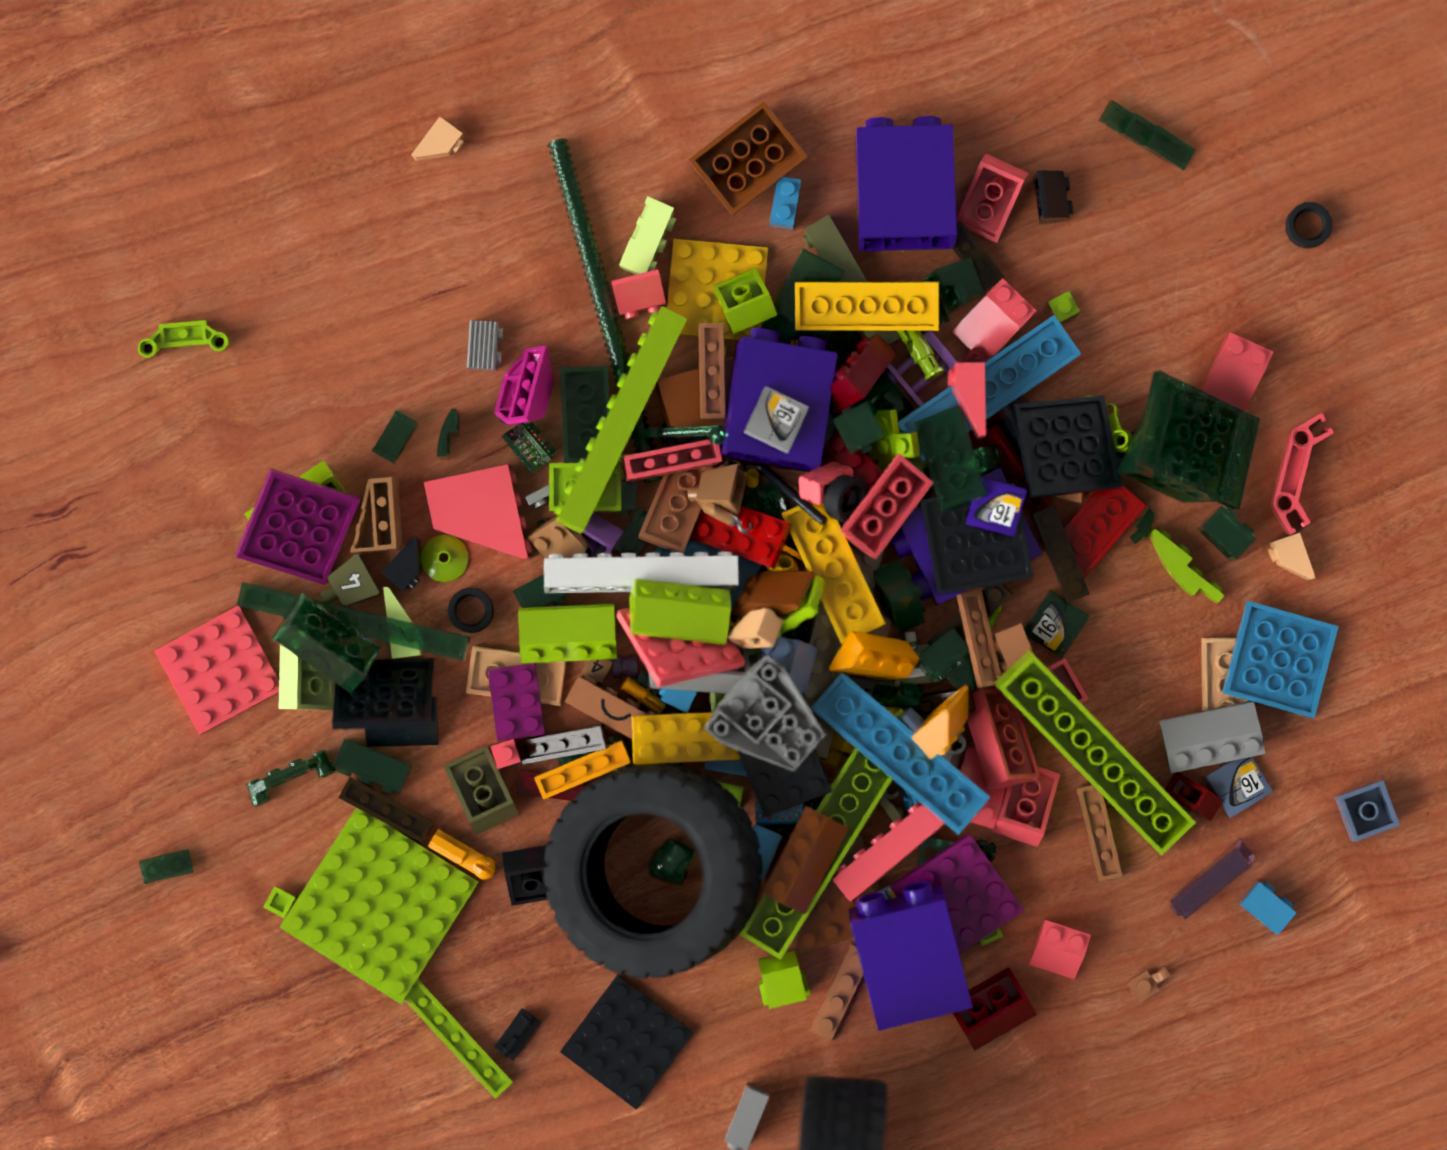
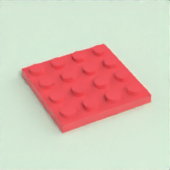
[155,605,279,735]
[617,608,745,687]

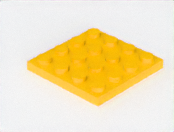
[667,239,768,341]

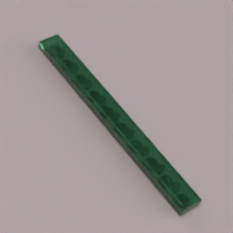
[237,582,470,661]

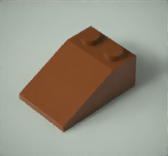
[732,571,815,620]

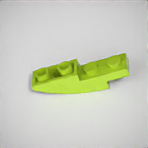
[1150,529,1225,604]

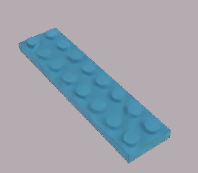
[898,315,1081,463]
[811,673,990,835]

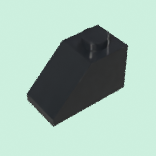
[382,537,421,591]

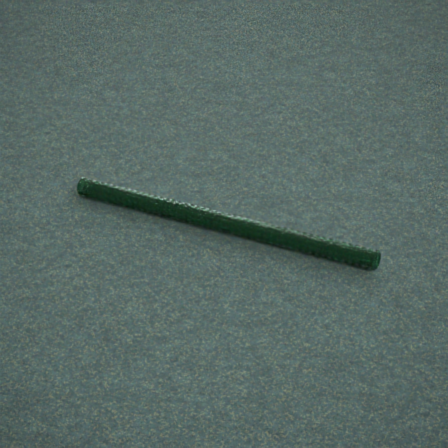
[547,138,663,483]

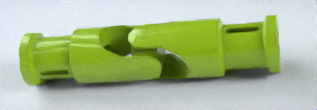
[897,331,945,381]

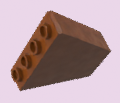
[655,358,734,443]

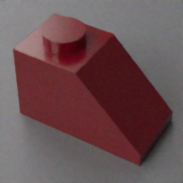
[1165,772,1223,821]

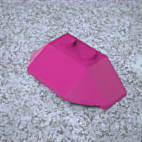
[494,345,554,425]

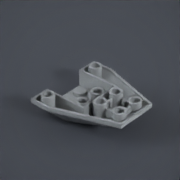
[704,655,825,772]

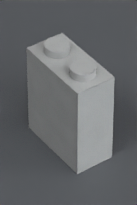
[725,1084,769,1150]

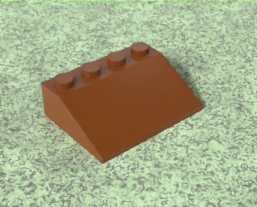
[688,102,808,216]

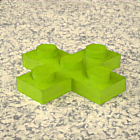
[858,409,920,472]

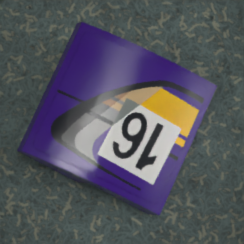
[965,478,1027,537]

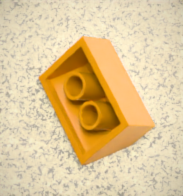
[829,630,920,682]
[912,684,969,759]

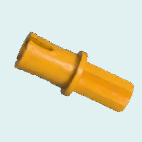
[620,676,666,714]

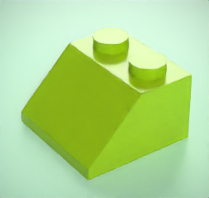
[712,268,777,334]

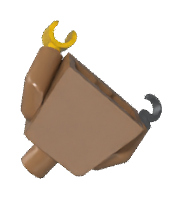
[688,464,759,533]

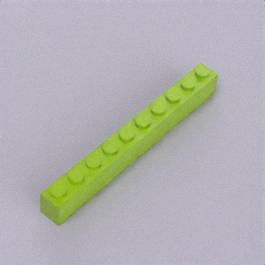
[554,306,687,534]

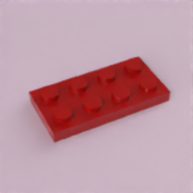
[1064,486,1147,578]
[690,506,792,569]

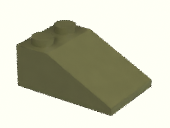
[443,745,519,835]

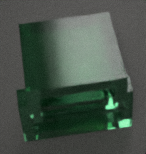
[926,257,984,314]
[833,402,890,454]

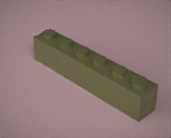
[802,215,900,346]

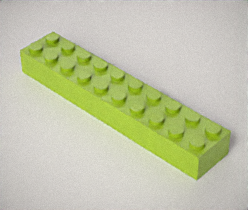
[994,650,1196,856]
[740,747,892,960]

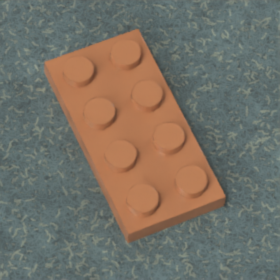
[638,466,716,553]

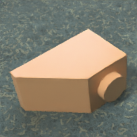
[411,117,464,161]
[1268,533,1316,580]
[727,608,783,649]

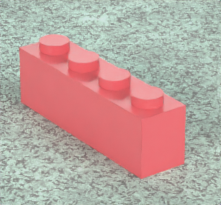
[621,438,722,483]

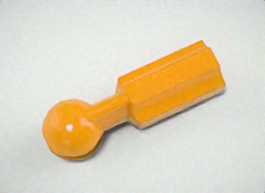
[428,829,497,880]

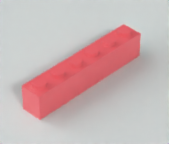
[832,802,945,902]

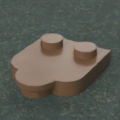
[527,515,589,558]

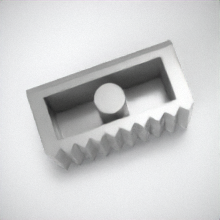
[467,320,503,371]

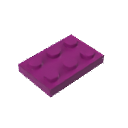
[488,663,545,741]

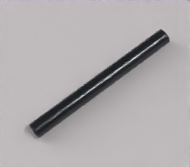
[756,463,828,526]

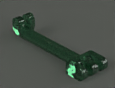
[642,425,724,445]

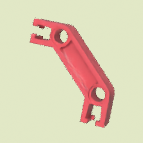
[1270,413,1334,536]

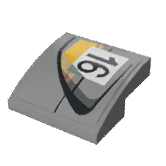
[744,386,809,453]

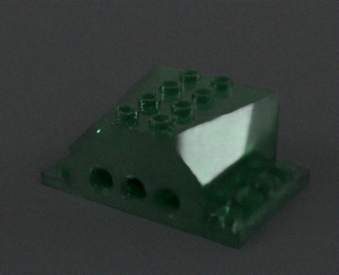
[1116,371,1260,509]

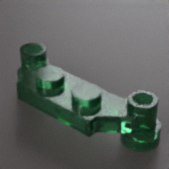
[246,750,336,807]

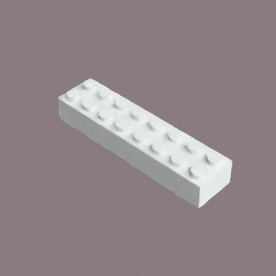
[544,552,738,593]

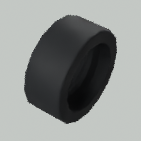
[1285,202,1332,249]
[824,475,868,523]
[448,588,494,633]

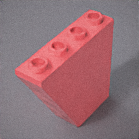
[424,464,532,560]

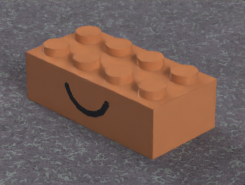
[565,675,656,739]

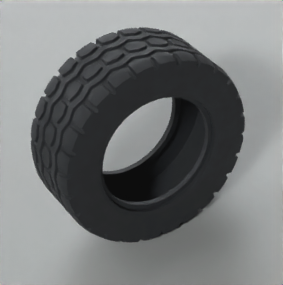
[544,763,762,979]
[799,1075,887,1150]

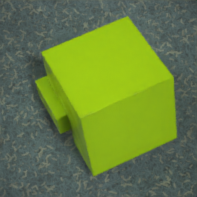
[758,950,810,1009]

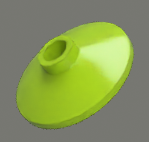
[421,534,469,582]

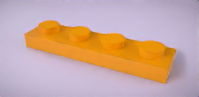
[534,740,632,800]

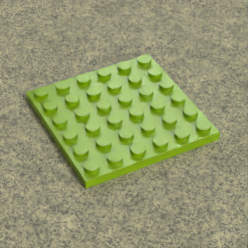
[279,808,479,1004]

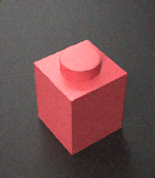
[490,739,522,769]

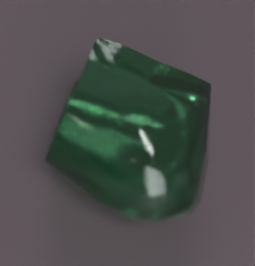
[648,838,695,886]

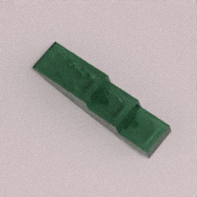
[1098,100,1196,170]

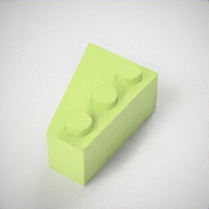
[619,196,677,275]

